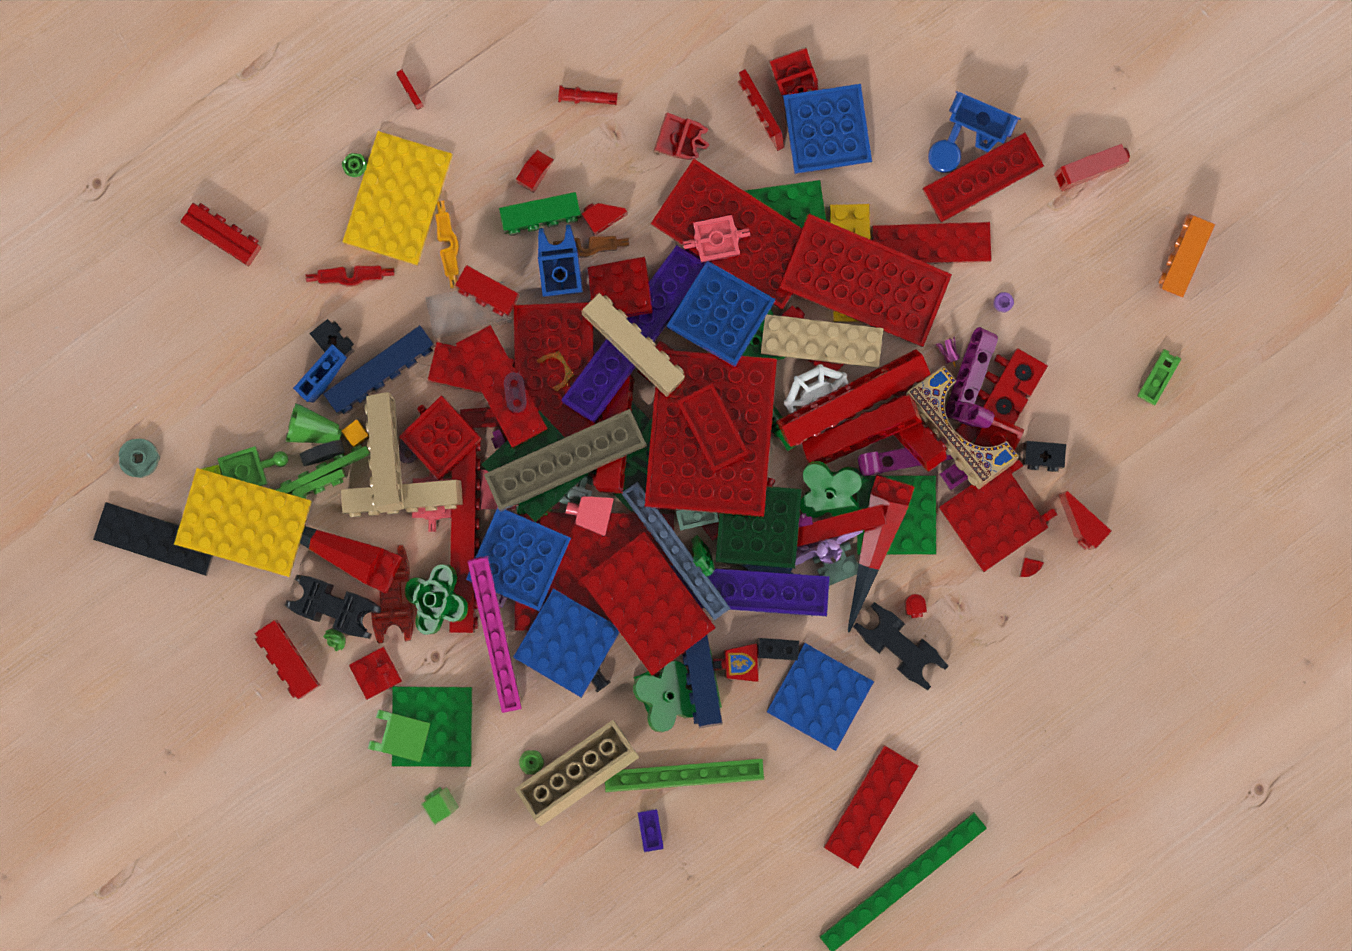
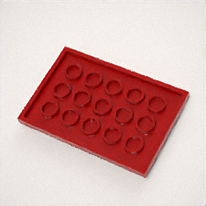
[581,532,716,676]

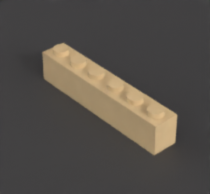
[582,293,685,397]
[364,392,404,513]
[341,480,463,517]

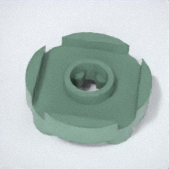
[118,439,160,478]

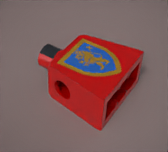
[713,644,759,682]

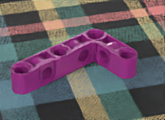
[945,327,998,428]
[857,448,953,476]

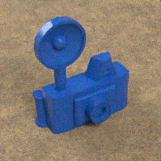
[928,91,1021,173]

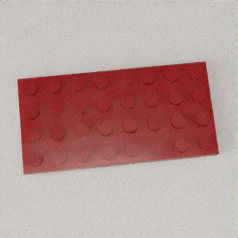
[650,158,802,310]
[779,214,952,347]
[514,302,596,438]

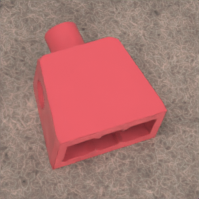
[566,496,614,536]

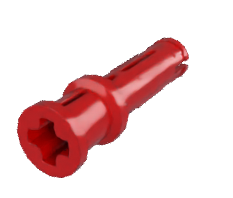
[558,85,618,105]

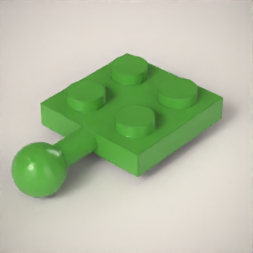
[217,446,288,486]

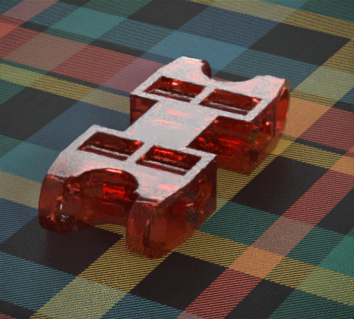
[371,544,414,644]

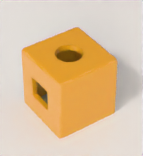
[341,419,369,447]

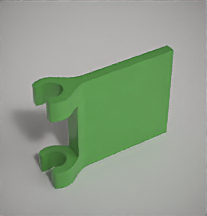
[368,709,431,762]

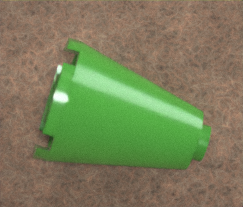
[285,403,342,443]

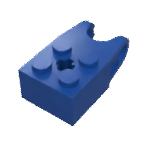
[538,224,583,297]

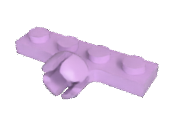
[795,531,863,566]

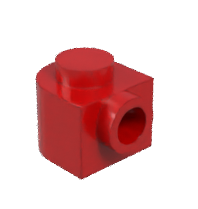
[904,594,927,619]

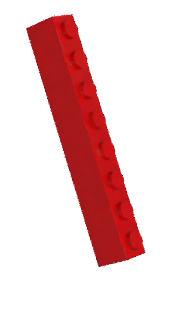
[777,349,931,447]

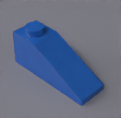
[293,344,347,403]

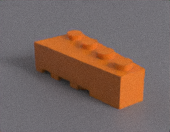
[1158,213,1215,298]

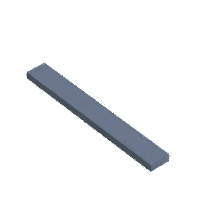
[622,482,730,621]

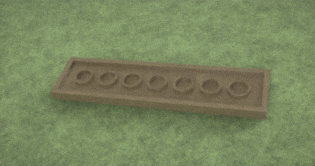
[484,409,646,512]

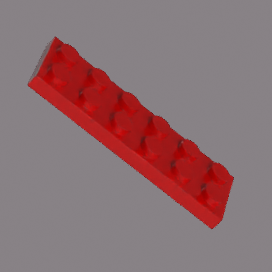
[922,132,1044,223]
[872,222,992,264]
[455,325,547,448]
[824,745,919,868]

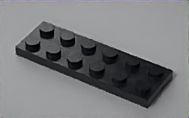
[93,502,213,576]

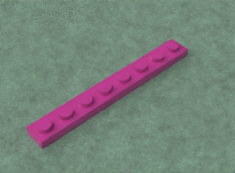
[468,556,522,713]

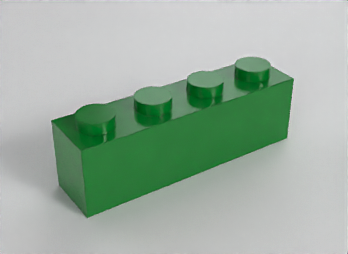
[499,192,581,236]

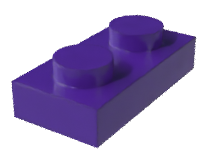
[638,809,664,852]

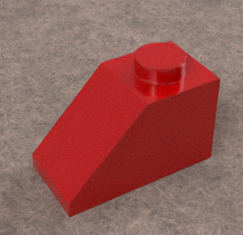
[516,150,554,193]
[582,203,628,236]

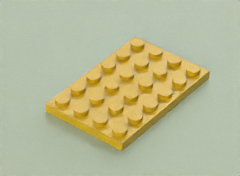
[342,131,453,266]
[174,468,312,577]

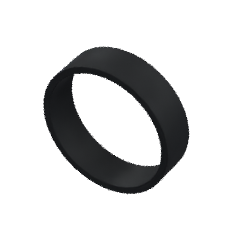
[300,440,345,466]

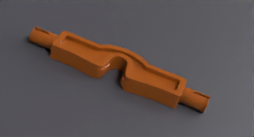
[553,236,629,258]

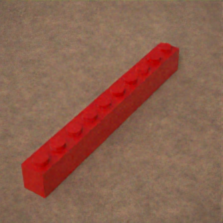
[449,441,481,633]

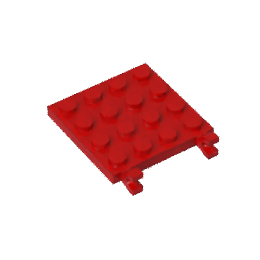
[938,460,1058,572]

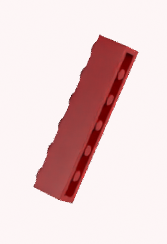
[593,374,635,493]
[802,395,922,464]

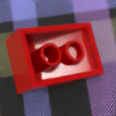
[1058,491,1112,550]

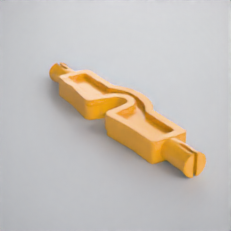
[435,201,459,289]

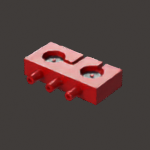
[978,348,1048,425]

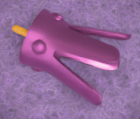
[936,336,961,367]

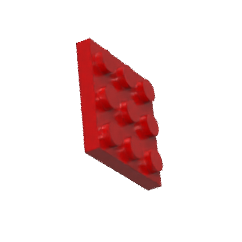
[587,256,653,317]
[399,395,482,480]

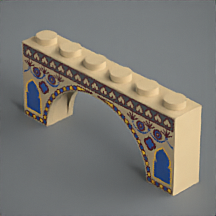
[906,366,1019,489]

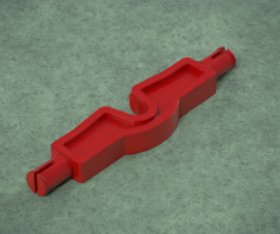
[306,265,395,287]

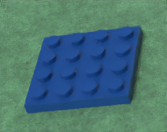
[783,84,872,174]
[667,261,776,367]
[466,507,571,611]
[513,589,620,698]
[767,643,874,751]

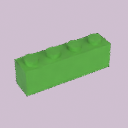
[422,787,459,825]

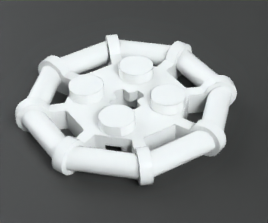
[784,364,849,434]

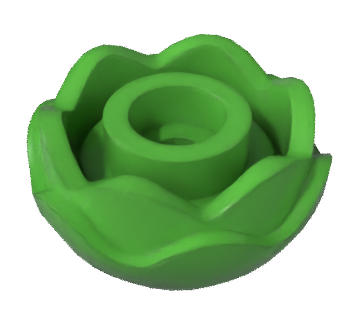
[342,153,367,177]
[323,629,346,651]
[519,750,544,775]

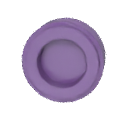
[993,292,1014,313]

